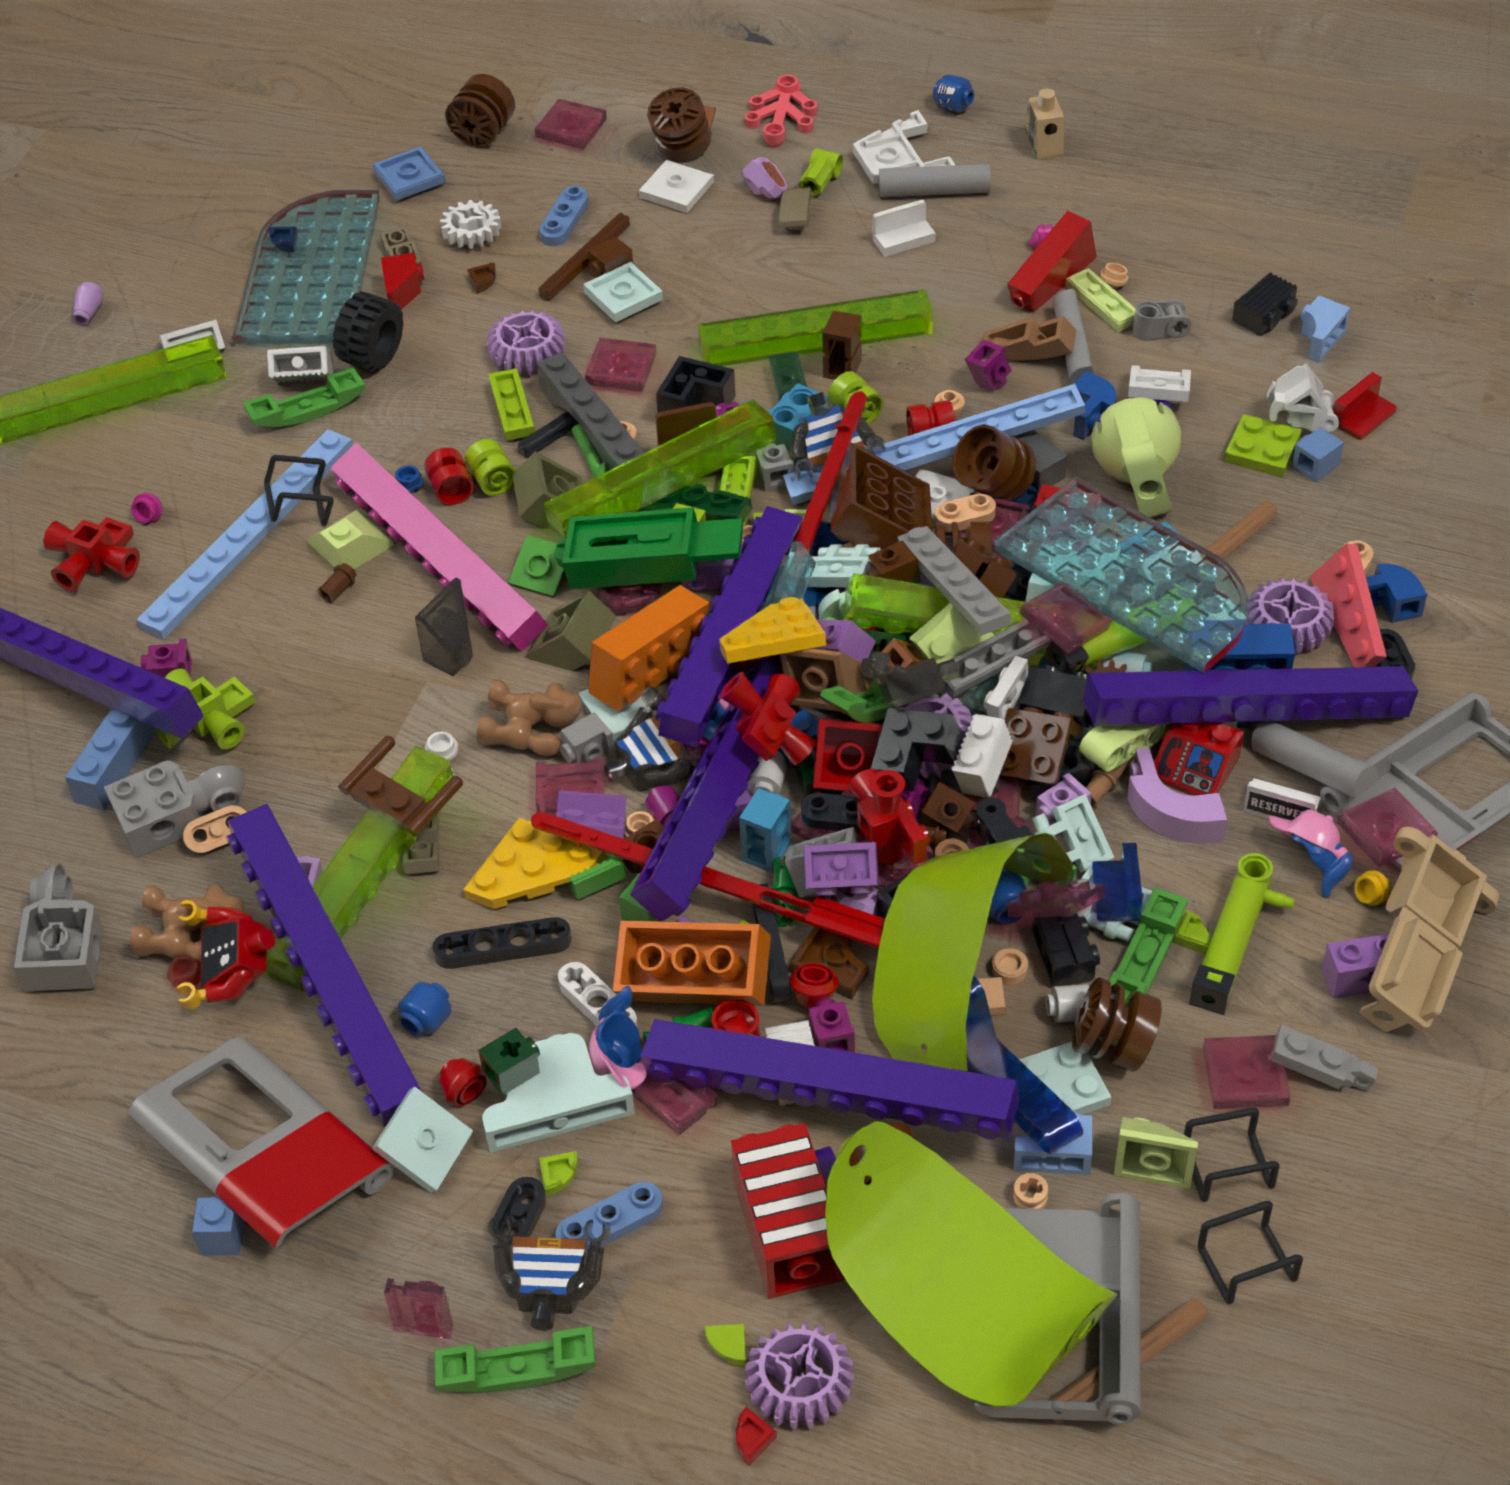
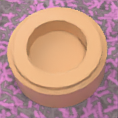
[992,948,1028,985]

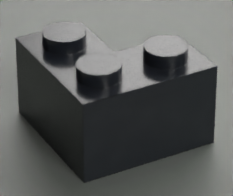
[656,356,736,413]
[871,708,963,792]

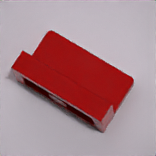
[1333,372,1397,440]

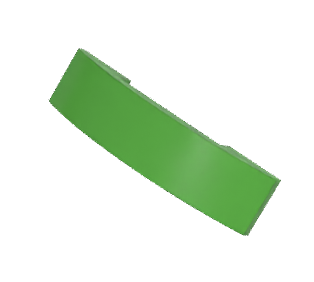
[243,367,365,427]
[820,676,917,723]
[1109,887,1188,999]
[435,1326,596,1393]

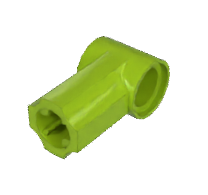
[799,148,843,198]

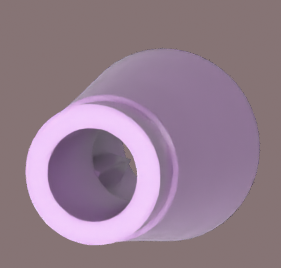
[72,282,104,326]

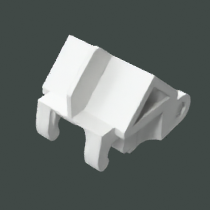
[1267,363,1339,432]

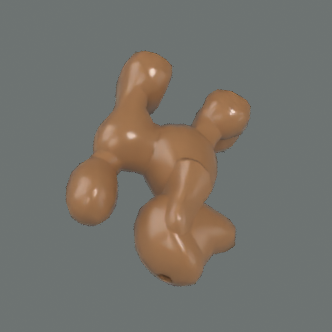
[477,680,582,757]
[130,885,244,964]

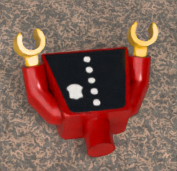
[177,900,275,1010]

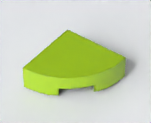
[1174,910,1211,954]
[539,1151,578,1197]
[704,1324,746,1367]

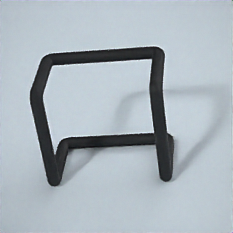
[264,455,334,526]
[1184,1108,1280,1202]
[1197,1201,1303,1304]

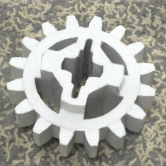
[440,200,501,249]

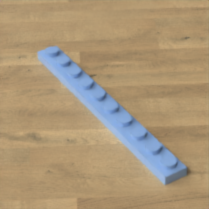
[783,384,1086,505]
[136,429,353,640]

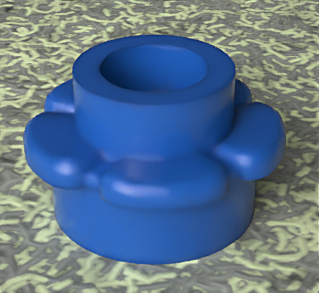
[395,465,424,493]

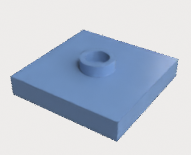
[372,147,446,201]

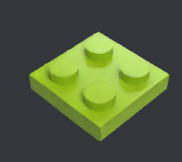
[1224,414,1302,477]

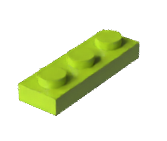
[488,368,535,441]

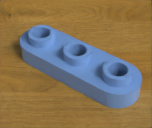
[539,185,589,246]
[556,1182,663,1257]

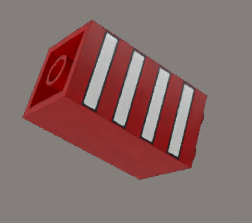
[731,1123,844,1299]

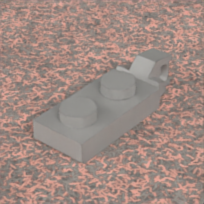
[1270,1024,1378,1092]

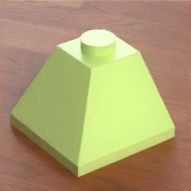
[307,509,394,569]
[909,603,995,668]
[1114,1117,1198,1189]

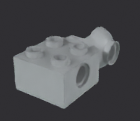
[104,760,245,858]
[14,863,104,991]

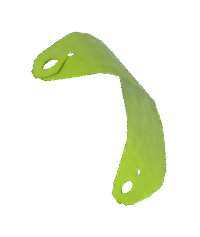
[872,833,1073,1071]
[825,1121,1118,1406]

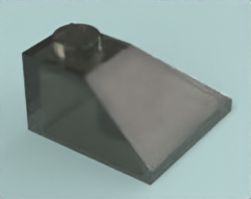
[415,577,473,676]

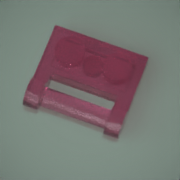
[536,758,605,813]

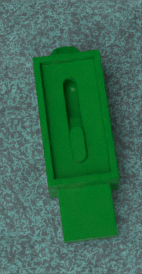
[554,507,744,589]

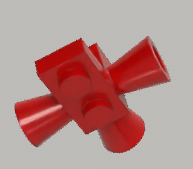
[43,517,140,592]
[719,672,816,765]
[849,769,930,865]

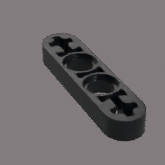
[752,883,792,1003]
[433,917,572,969]

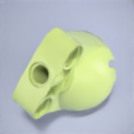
[1091,397,1181,517]

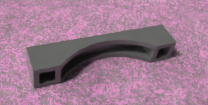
[537,352,649,494]

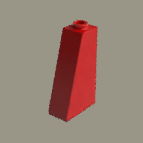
[1007,210,1097,312]

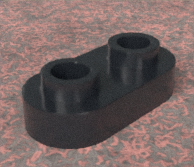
[1376,629,1415,680]
[801,793,861,832]
[491,1177,546,1250]

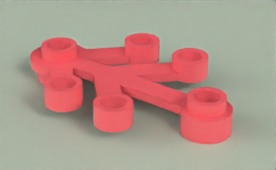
[745,75,818,147]

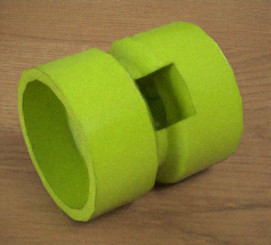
[828,371,884,427]
[464,439,516,496]

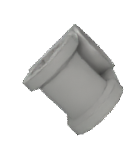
[1132,299,1192,341]

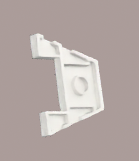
[853,110,955,184]

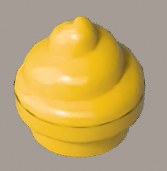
[1354,870,1391,906]

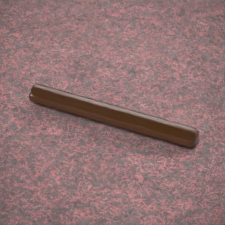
[538,213,630,300]

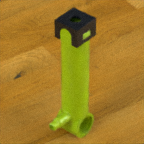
[1044,590,1202,675]
[1189,853,1295,1015]

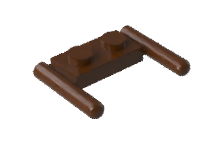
[338,736,463,837]

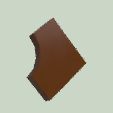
[789,926,869,999]

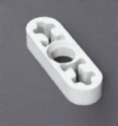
[558,962,638,1028]

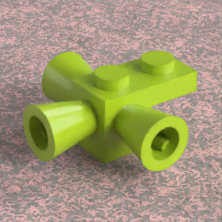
[153,669,256,750]

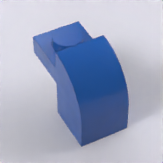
[1073,371,1116,440]
[1366,564,1427,623]

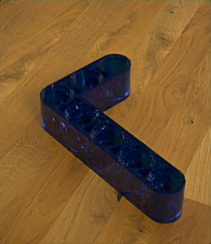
[966,976,1083,1155]

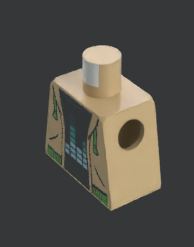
[1024,88,1064,160]

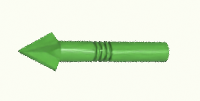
[572,425,608,484]

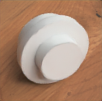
[425,731,458,763]

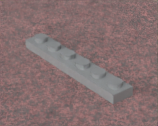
[897,526,1012,636]

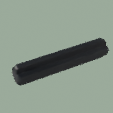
[517,411,579,457]

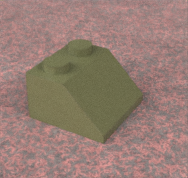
[512,452,590,529]
[526,591,616,671]

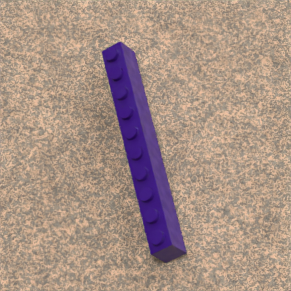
[655,506,803,748]
[0,608,204,739]
[630,657,784,922]
[1082,666,1418,725]
[226,804,422,1126]
[641,1019,1020,1139]

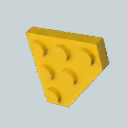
[719,597,826,663]
[463,818,607,909]

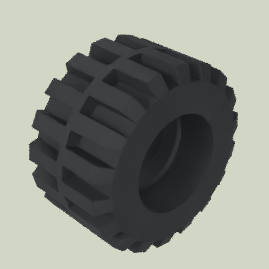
[333,291,404,372]

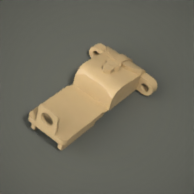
[1359,827,1500,1032]

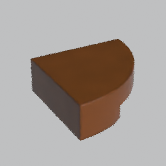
[467,262,496,294]

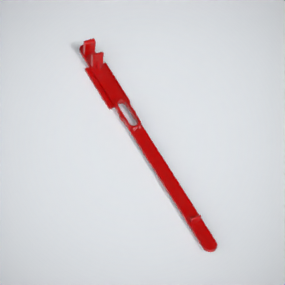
[736,391,867,674]
[531,812,885,948]

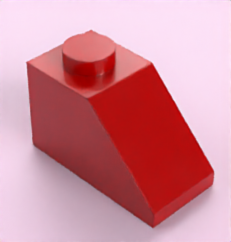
[380,253,425,311]

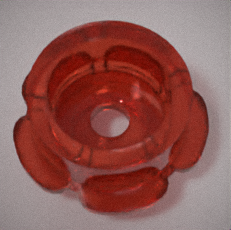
[167,956,201,988]

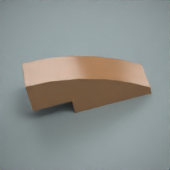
[983,316,1076,361]

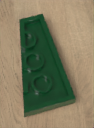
[627,472,753,522]

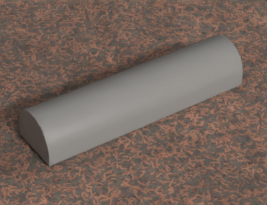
[879,164,991,198]
[1053,289,1093,385]
[934,610,1062,698]
[1251,721,1379,798]

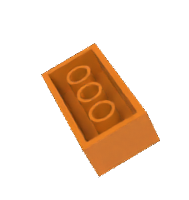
[588,585,710,712]
[612,921,771,1006]

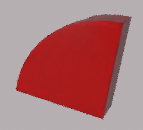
[736,1406,777,1466]

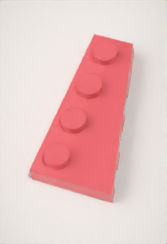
[1310,543,1387,667]

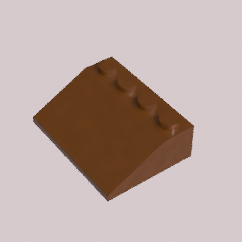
[831,442,933,548]

